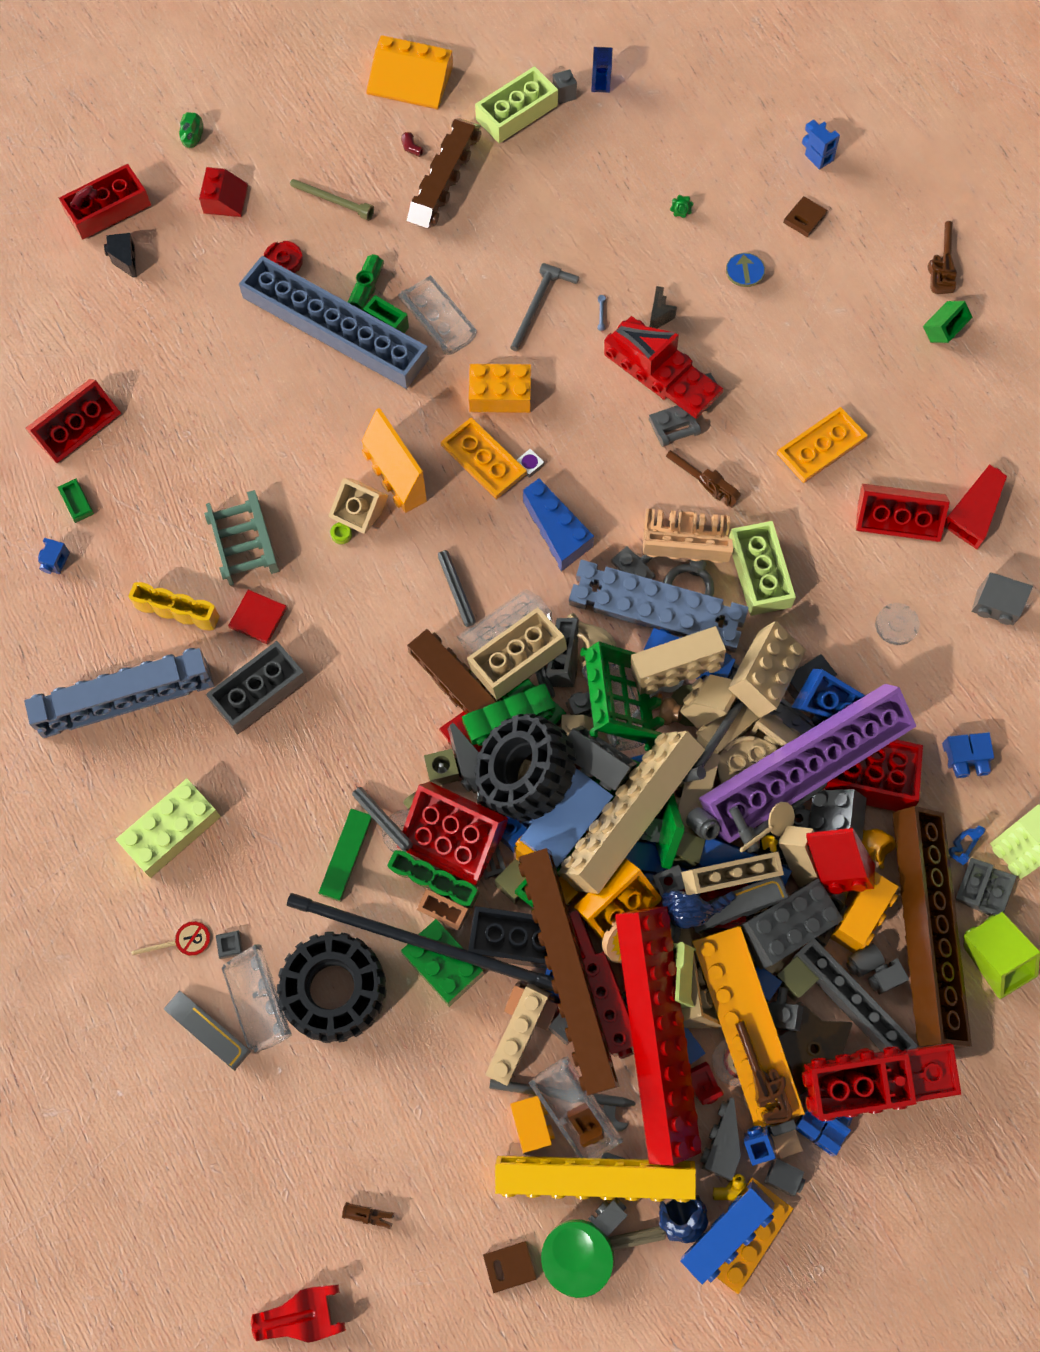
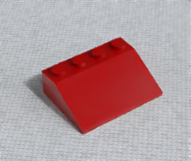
[823,739,923,811]
[397,781,509,886]

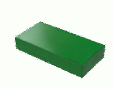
[57,478,94,523]

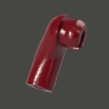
[401,132,423,157]
[70,185,98,210]

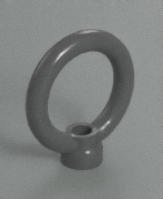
[664,560,714,597]

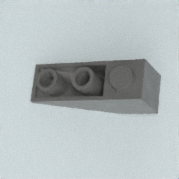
[700,1097,741,1181]

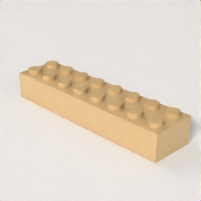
[558,731,705,894]

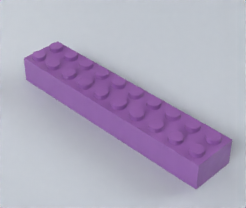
[699,684,917,843]

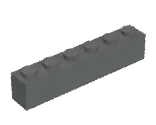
[793,938,918,1052]

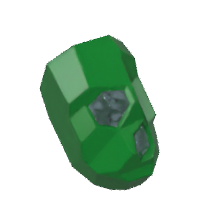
[179,112,203,148]

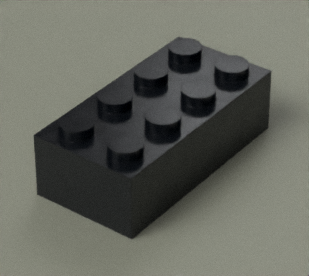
[468,906,548,969]

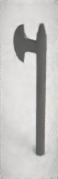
[489,1079,636,1133]

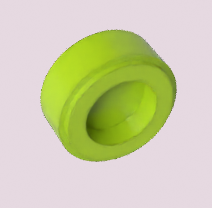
[330,522,352,544]

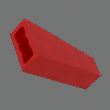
[944,464,1007,549]

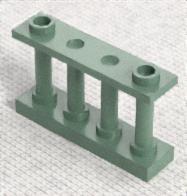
[204,490,279,586]

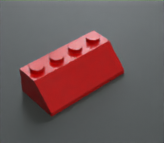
[25,379,121,463]
[856,483,950,542]

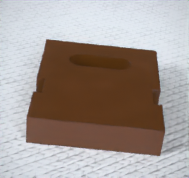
[783,196,828,237]
[483,1241,537,1294]

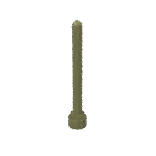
[290,179,374,221]

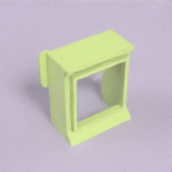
[673,942,696,1008]

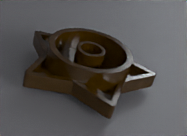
[779,1002,852,1096]

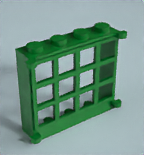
[580,641,665,751]

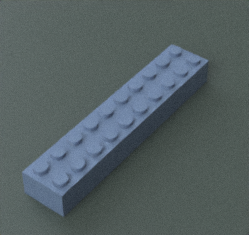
[239,256,429,389]

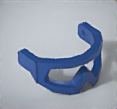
[949,825,986,865]

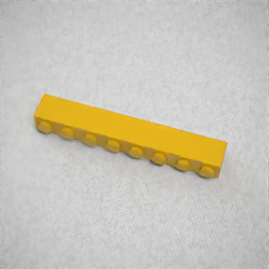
[495,1156,696,1202]

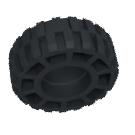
[475,713,576,821]
[277,932,386,1043]

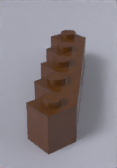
[407,118,481,228]

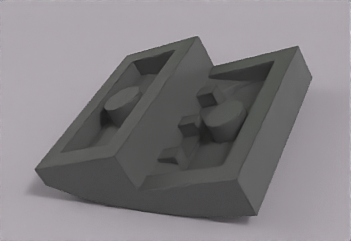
[956,858,1017,916]

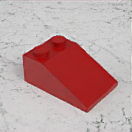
[806,828,875,894]

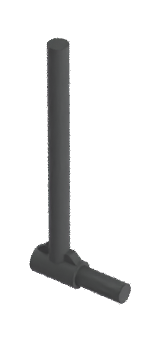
[510,263,579,351]
[683,698,744,782]
[729,783,827,853]

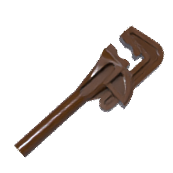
[927,221,957,294]
[666,450,741,508]
[735,1021,792,1124]

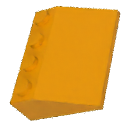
[366,35,453,109]
[361,408,427,513]

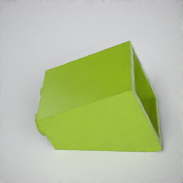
[964,912,1040,999]

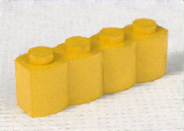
[128,582,220,631]

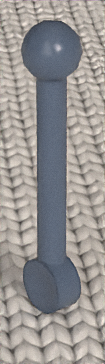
[597,295,606,331]

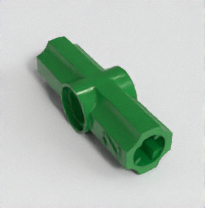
[348,254,384,311]

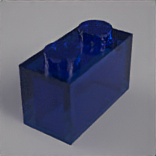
[591,47,613,93]

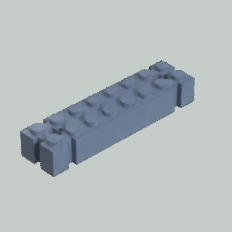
[569,560,749,652]
[24,648,215,738]

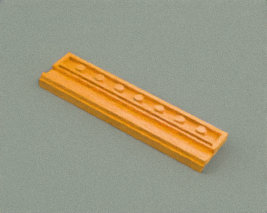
[692,926,805,1127]

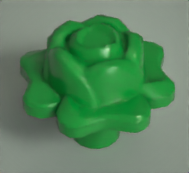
[670,195,694,218]

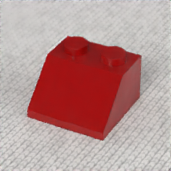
[199,167,248,217]

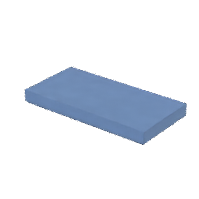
[520,768,613,869]

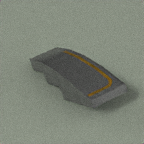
[693,876,789,933]
[164,990,251,1071]

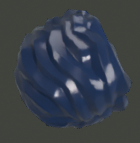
[662,891,736,929]
[659,1195,708,1244]

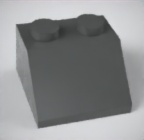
[971,572,1033,625]

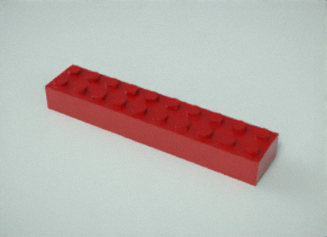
[615,906,702,1166]

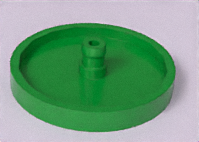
[541,1219,615,1298]

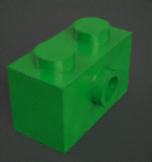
[363,295,409,333]
[923,301,973,343]

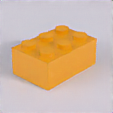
[469,364,531,413]
[574,858,662,941]
[830,872,899,953]

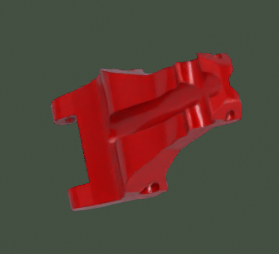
[251,1284,346,1343]

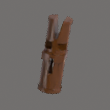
[342,1202,394,1229]

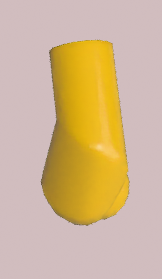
[713,1174,746,1200]

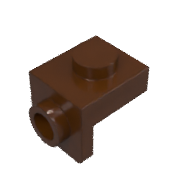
[567,1101,605,1148]

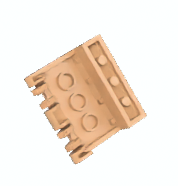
[643,508,733,563]

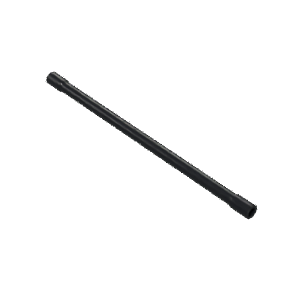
[287,893,554,992]

